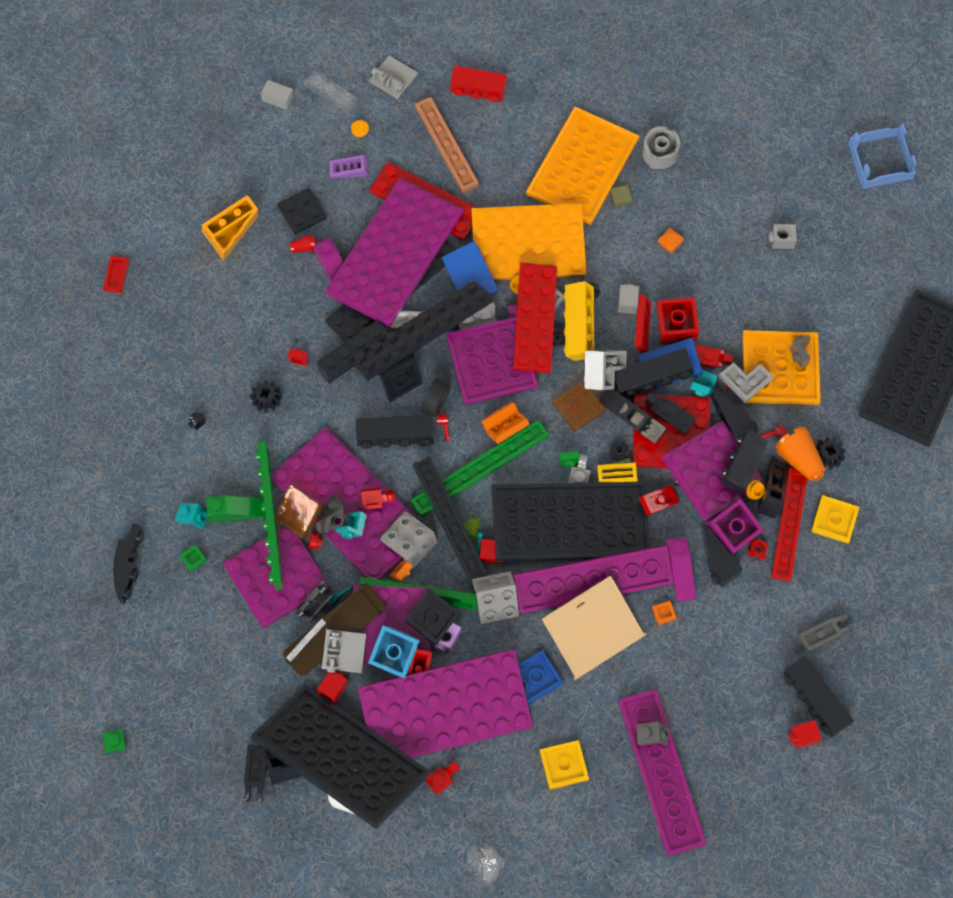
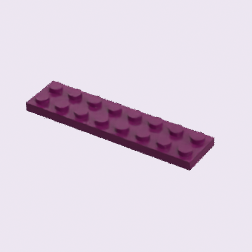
[513,545,674,614]
[618,689,707,857]

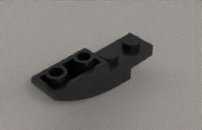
[598,389,668,444]
[113,523,144,605]

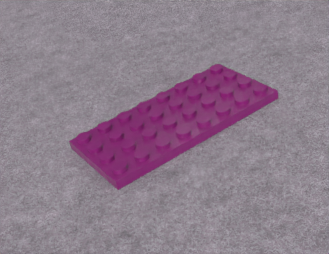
[325,178,464,327]
[271,427,419,580]
[357,648,533,758]

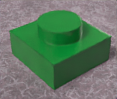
[558,451,579,468]
[179,545,207,573]
[102,729,126,754]

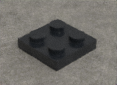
[277,188,327,235]
[378,356,422,402]
[404,589,460,645]

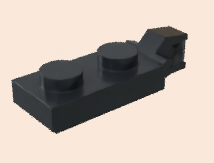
[645,393,696,435]

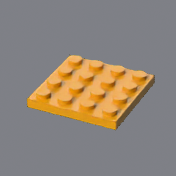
[742,330,820,405]

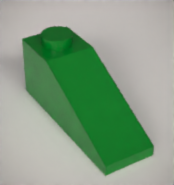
[206,496,266,523]

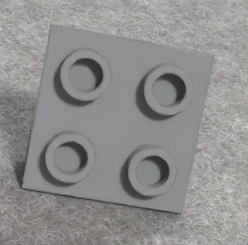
[369,56,418,99]
[322,629,366,673]

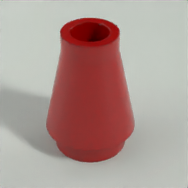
[290,234,318,253]

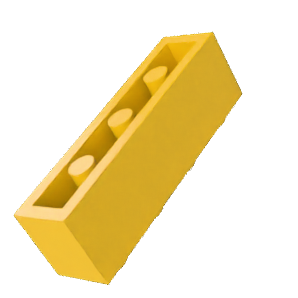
[564,281,594,361]

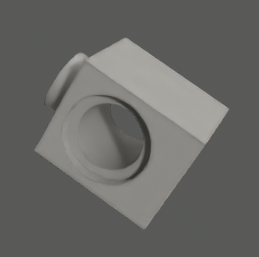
[768,224,797,249]
[618,284,639,314]

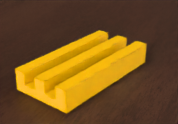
[597,463,638,483]

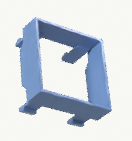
[848,124,917,189]

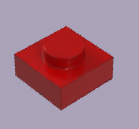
[288,349,309,367]

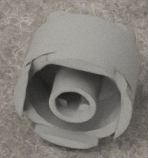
[642,126,680,169]

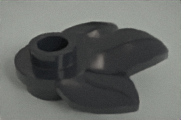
[313,495,348,533]

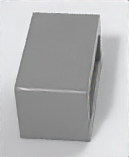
[261,80,294,109]

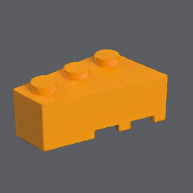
[202,195,258,261]

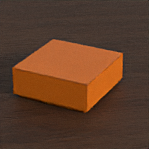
[651,600,677,626]

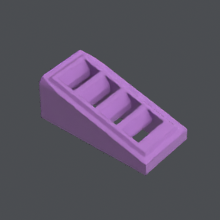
[329,155,369,178]

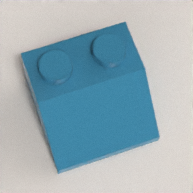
[368,625,420,678]

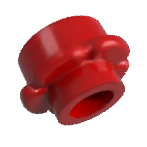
[308,532,323,551]

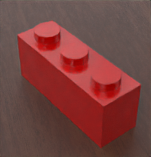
[450,65,507,102]

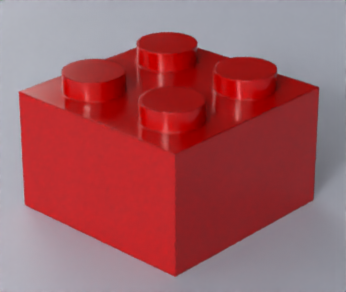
[655,298,699,344]

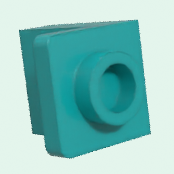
[691,370,718,397]
[174,503,207,529]
[335,512,367,540]

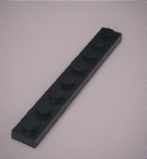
[412,456,488,594]

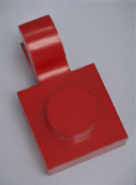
[361,487,395,510]
[425,761,460,796]

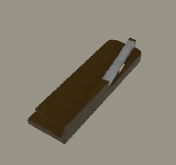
[283,583,388,676]

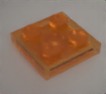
[552,381,606,432]
[276,485,322,538]

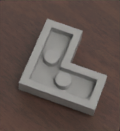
[719,362,773,403]

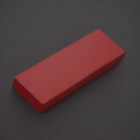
[635,295,651,354]

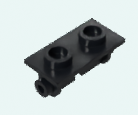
[296,580,335,622]

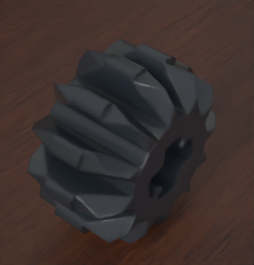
[250,380,282,413]
[815,437,846,470]

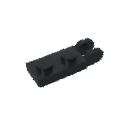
[244,745,268,803]

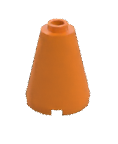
[775,427,825,481]

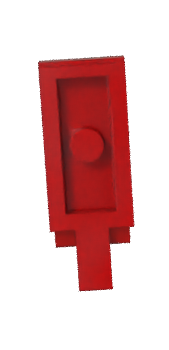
[694,344,734,368]

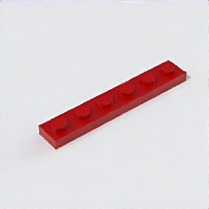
[771,468,807,582]

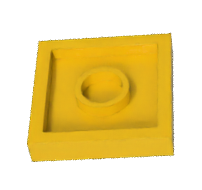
[811,495,859,544]
[540,740,589,790]

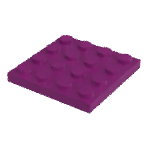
[446,317,538,406]
[661,421,765,522]
[222,524,330,629]
[353,585,433,666]

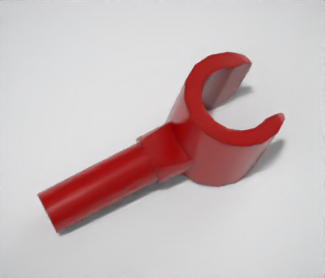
[437,414,450,441]
[759,426,787,440]

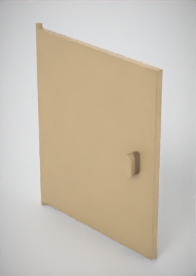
[541,576,646,680]

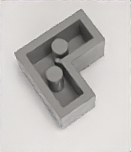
[584,349,627,390]

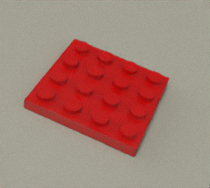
[633,394,710,469]

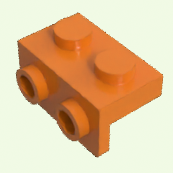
[482,402,529,444]

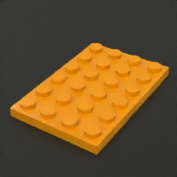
[526,107,639,225]
[472,203,586,280]

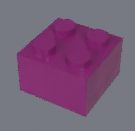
[705,499,764,554]

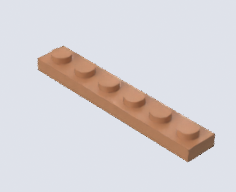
[415,97,479,193]

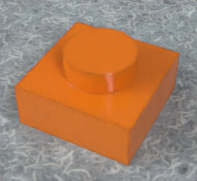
[658,228,684,254]
[389,561,413,581]

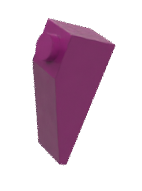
[313,238,344,282]
[666,537,696,602]

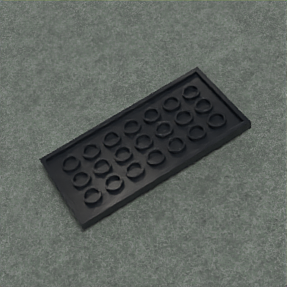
[858,289,953,447]
[491,482,651,561]
[251,685,430,829]

